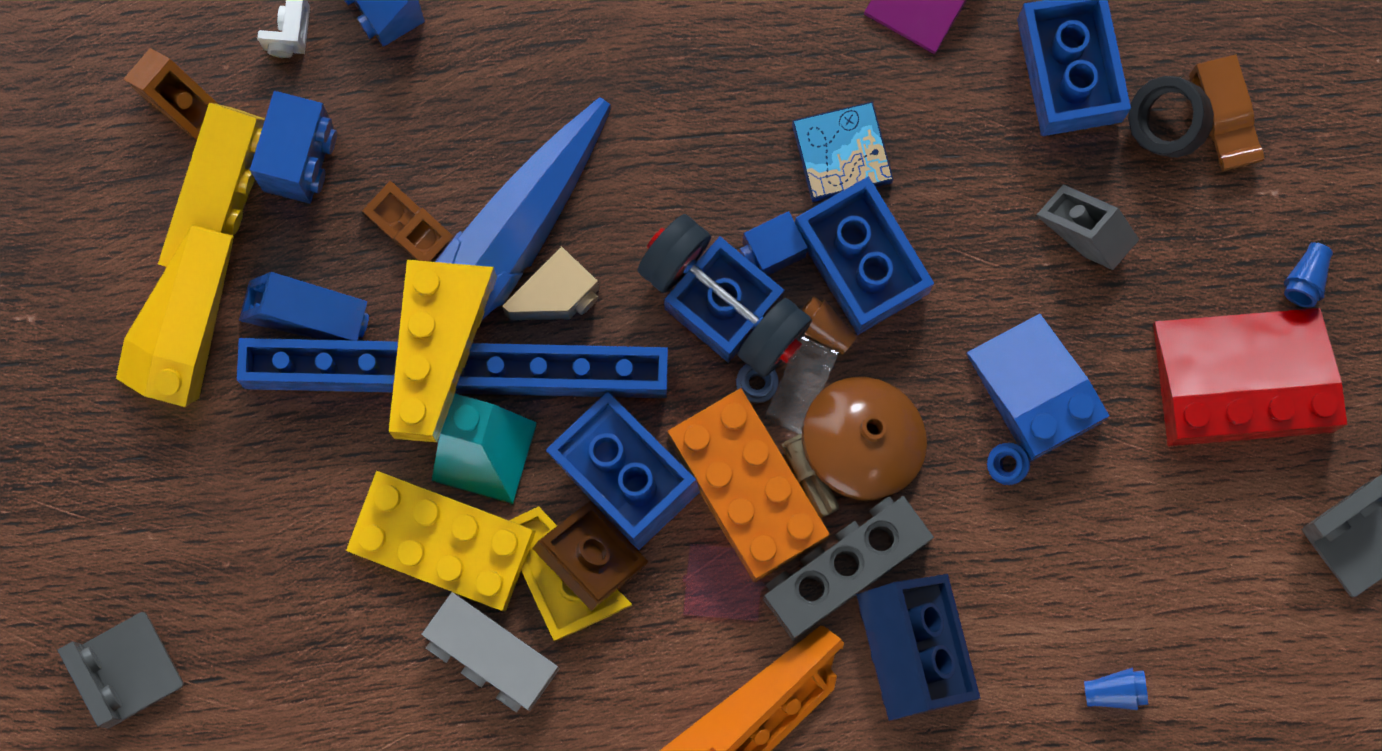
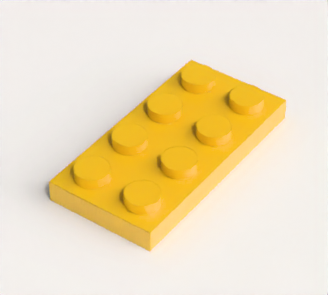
[346,471,536,611]

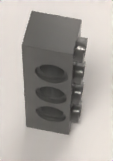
[763,496,934,641]

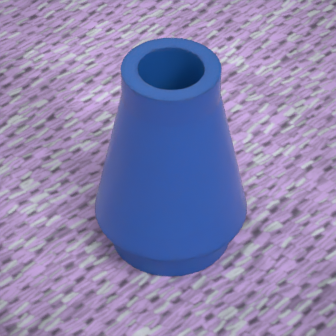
[1284,243,1333,307]
[1084,667,1148,710]

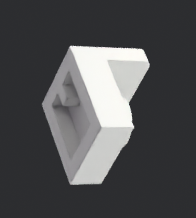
[257,0,310,58]

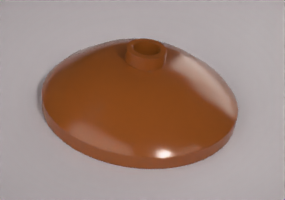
[802,377,927,501]

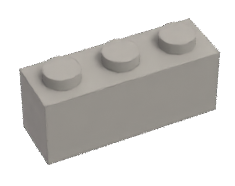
[421,592,560,713]

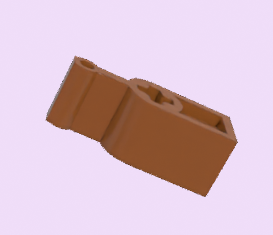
[1189,54,1264,172]

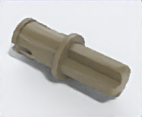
[780,434,839,518]

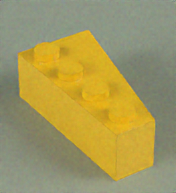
[158,103,265,267]
[389,260,497,442]

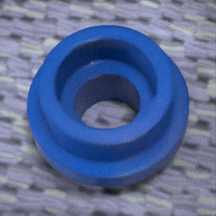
[987,443,1030,485]

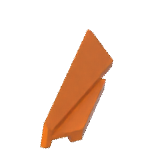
[659,626,844,751]

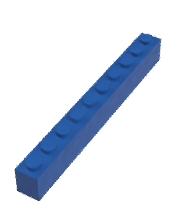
[237,338,668,398]

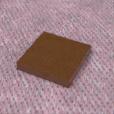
[532,501,648,611]

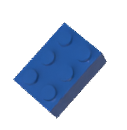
[1017,0,1131,136]
[795,176,934,335]

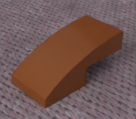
[361,181,453,262]

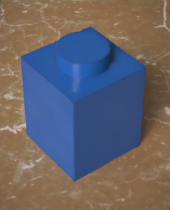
[739,211,808,276]

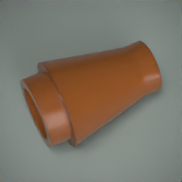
[801,296,857,355]

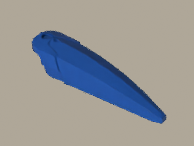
[435,97,611,320]

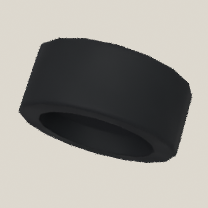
[1128,76,1214,158]

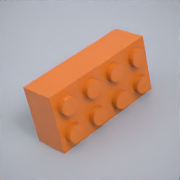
[667,388,830,583]

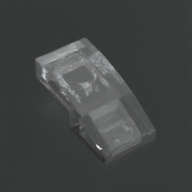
[764,337,839,434]

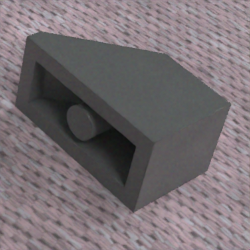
[1037,184,1140,270]

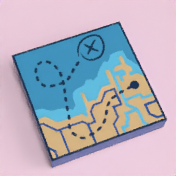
[792,102,893,202]

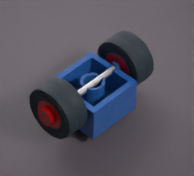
[637,214,812,377]

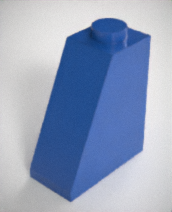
[239,272,369,341]

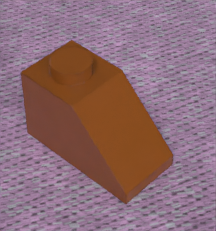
[123,48,218,141]

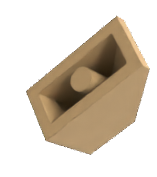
[502,247,599,320]

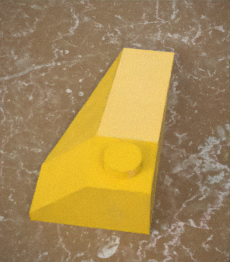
[116,226,234,407]

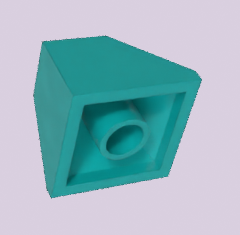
[431,394,537,504]

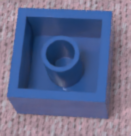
[250,91,337,204]

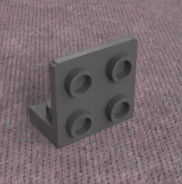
[1301,475,1382,597]
[57,612,184,729]

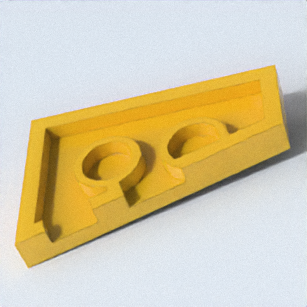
[509,507,632,642]

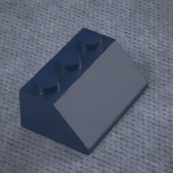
[856,574,981,721]

